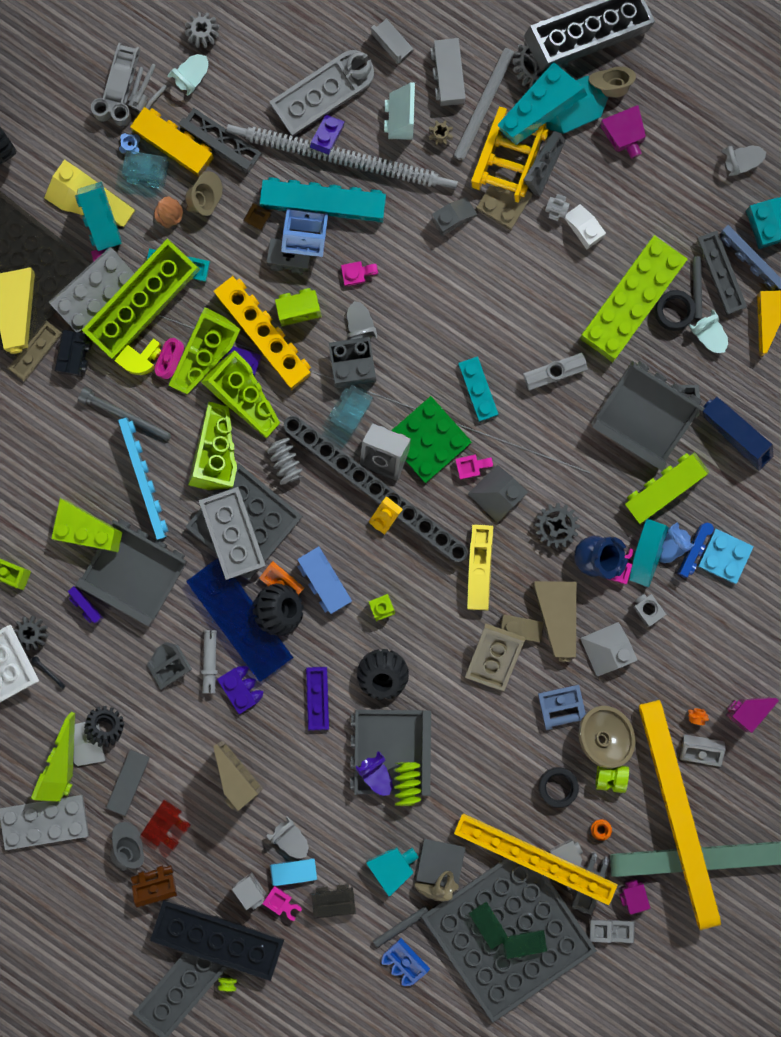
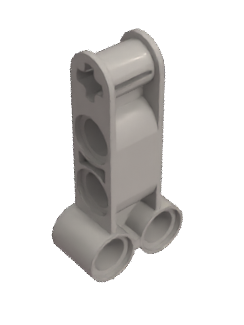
[91,42,140,127]

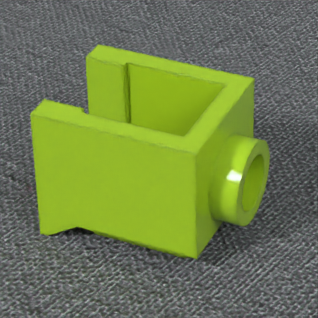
[368,594,395,621]

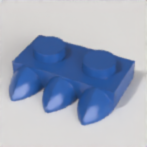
[382,938,430,986]

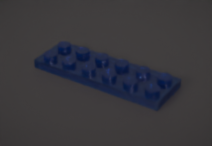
[186,558,294,682]

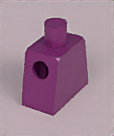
[600,105,646,159]

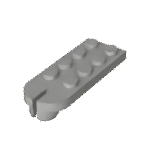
[269,50,374,137]

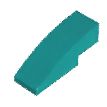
[629,519,669,587]

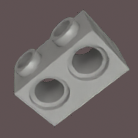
[232,872,266,910]

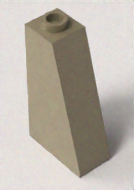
[533,581,577,662]

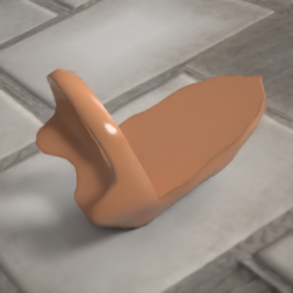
[154,196,183,229]

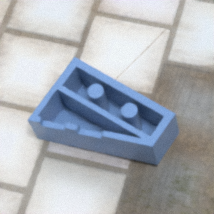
[297,546,353,614]

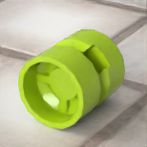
[595,766,629,793]

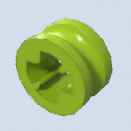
[217,978,237,991]

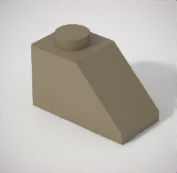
[500,615,543,643]

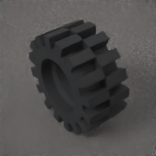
[84,706,124,747]

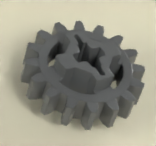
[534,503,580,549]

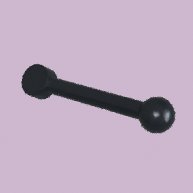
[32,656,66,689]

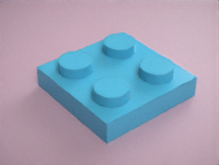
[697,529,754,584]

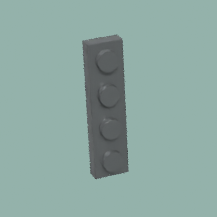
[697,230,747,315]

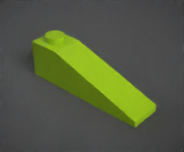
[188,402,237,490]
[31,712,75,801]

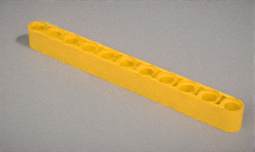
[639,700,721,930]

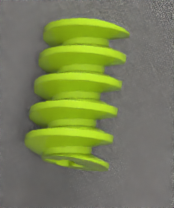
[394,762,421,806]

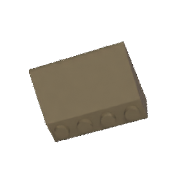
[213,741,263,811]

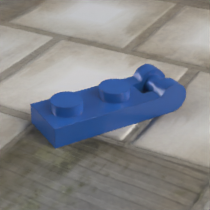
[677,523,714,578]

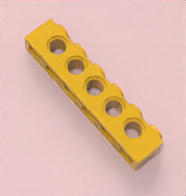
[213,276,311,390]

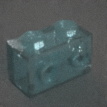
[122,150,169,188]
[329,385,373,435]

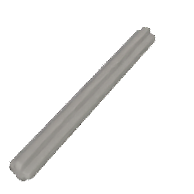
[454,48,514,161]

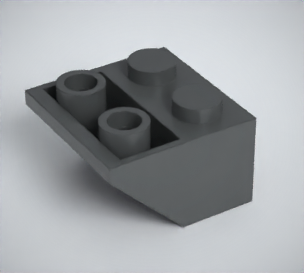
[329,337,376,388]

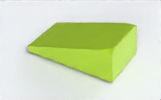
[0,559,31,590]

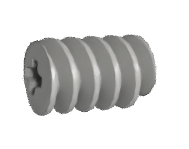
[267,438,303,485]

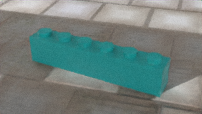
[260,177,386,223]

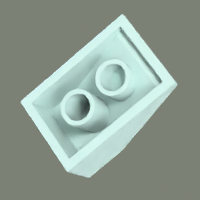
[384,82,415,140]

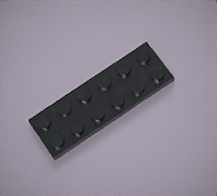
[150,900,285,981]

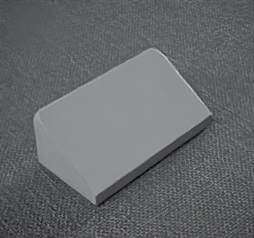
[680,735,726,767]

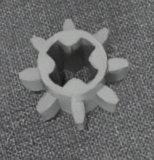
[545,194,570,221]

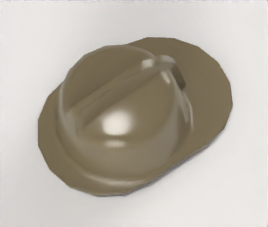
[589,67,636,97]
[185,171,223,216]

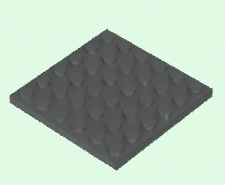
[421,858,597,1023]

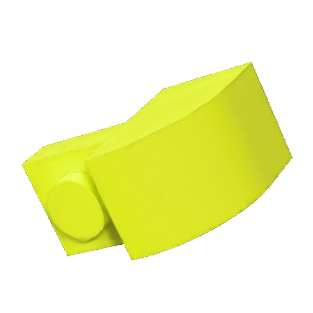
[114,338,162,375]

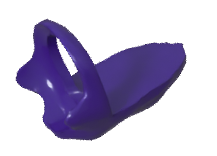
[356,751,393,796]

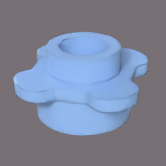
[119,133,141,155]

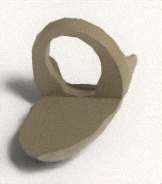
[415,871,459,901]

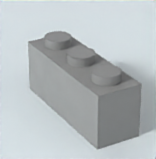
[430,38,466,106]

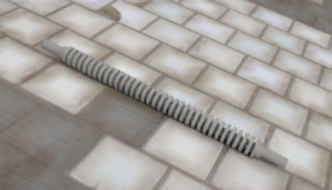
[226,124,458,189]

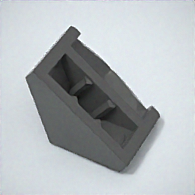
[147,642,192,689]

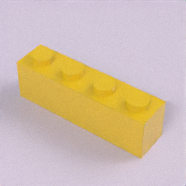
[130,107,214,177]

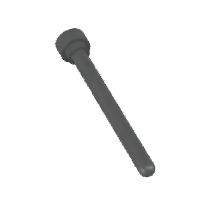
[77,387,171,440]

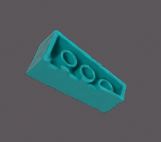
[498,62,587,145]

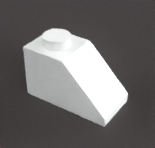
[564,204,606,249]

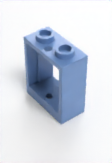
[281,208,328,257]

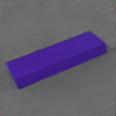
[306,667,329,730]

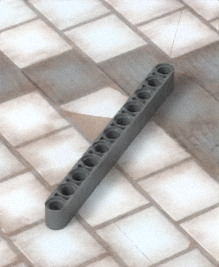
[284,416,468,563]

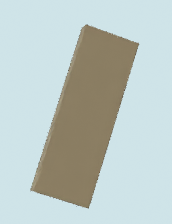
[7,320,62,382]

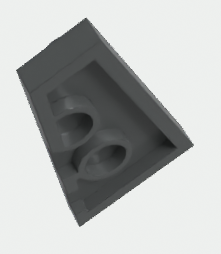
[523,131,566,196]

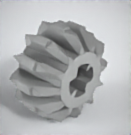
[185,12,220,48]

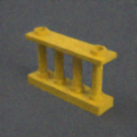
[471,106,549,203]

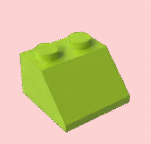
[275,288,322,327]

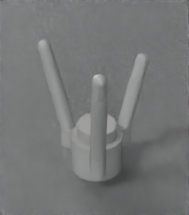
[128,64,167,112]

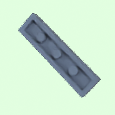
[719,225,781,291]

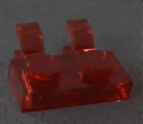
[141,799,191,850]

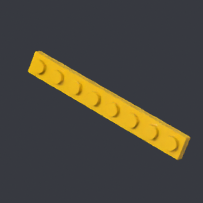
[454,813,618,905]

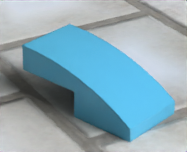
[270,858,317,886]

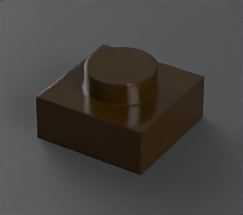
[243,203,271,232]

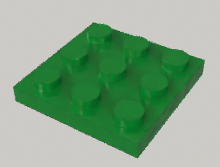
[391,396,472,484]

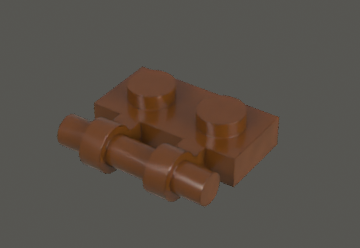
[131,865,177,908]

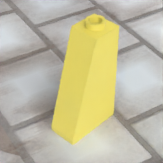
[0,267,35,354]

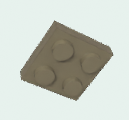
[476,173,533,230]

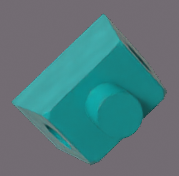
[366,847,419,896]

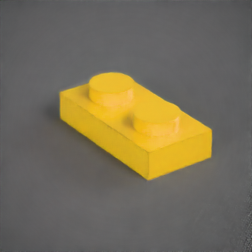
[369,496,403,535]

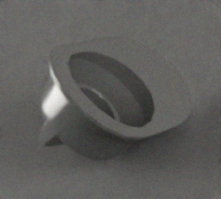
[110,822,144,871]

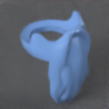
[659,523,695,563]

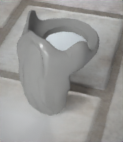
[722,145,766,176]
[347,301,377,340]
[266,816,309,858]

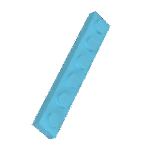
[118,418,169,540]

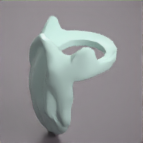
[167,54,208,96]
[689,310,728,353]

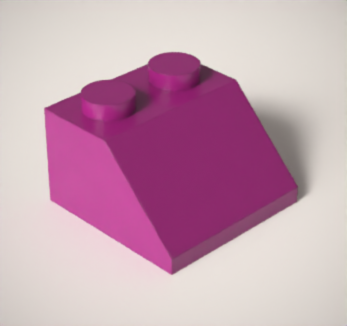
[726,697,779,733]

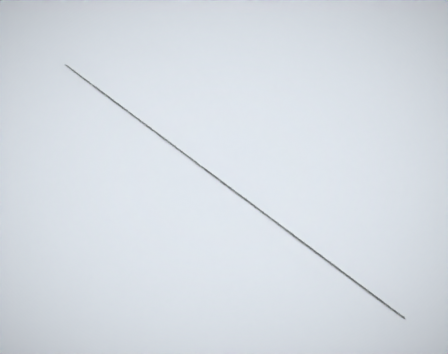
[157,315,591,473]

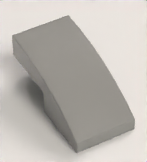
[590,920,635,943]

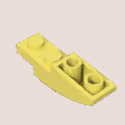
[467,525,494,611]

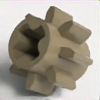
[429,120,453,146]

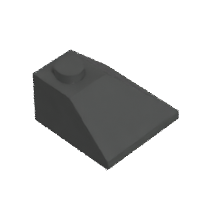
[468,465,528,523]

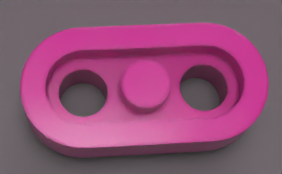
[155,338,184,379]

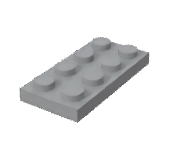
[49,247,134,332]
[199,487,266,580]
[0,795,89,850]

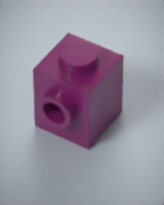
[619,880,651,915]

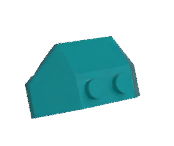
[546,76,608,134]

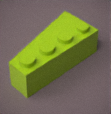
[625,452,709,524]

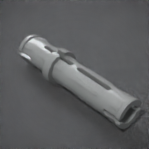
[201,630,218,693]

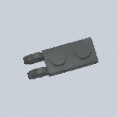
[571,852,610,915]

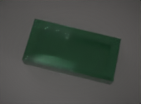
[469,901,509,949]
[502,930,547,959]

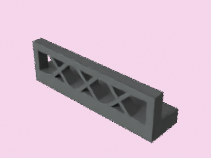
[178,108,262,174]

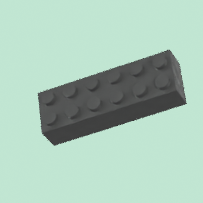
[524,0,655,73]

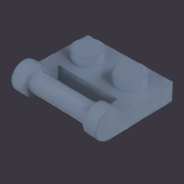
[538,685,586,730]

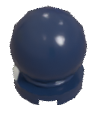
[574,535,628,579]

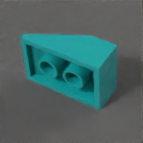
[746,197,781,249]

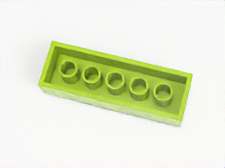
[579,235,688,362]
[82,239,201,359]

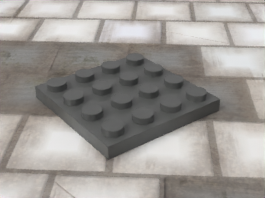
[185,463,303,581]

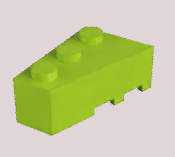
[52,498,122,552]

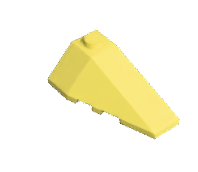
[44,159,135,228]

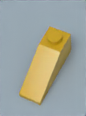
[757,291,781,356]

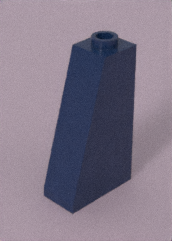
[703,396,774,471]

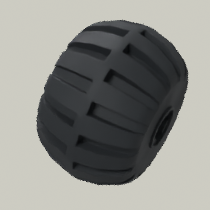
[253,584,304,636]
[357,649,409,700]

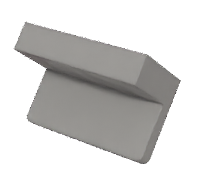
[371,18,413,64]

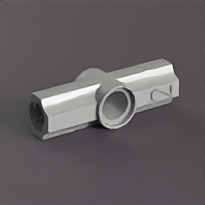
[523,353,588,391]

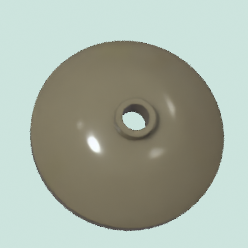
[579,706,635,769]

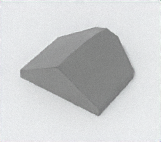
[73,722,106,766]

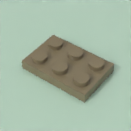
[465,623,525,691]

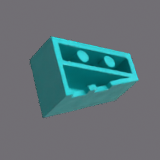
[75,181,122,251]

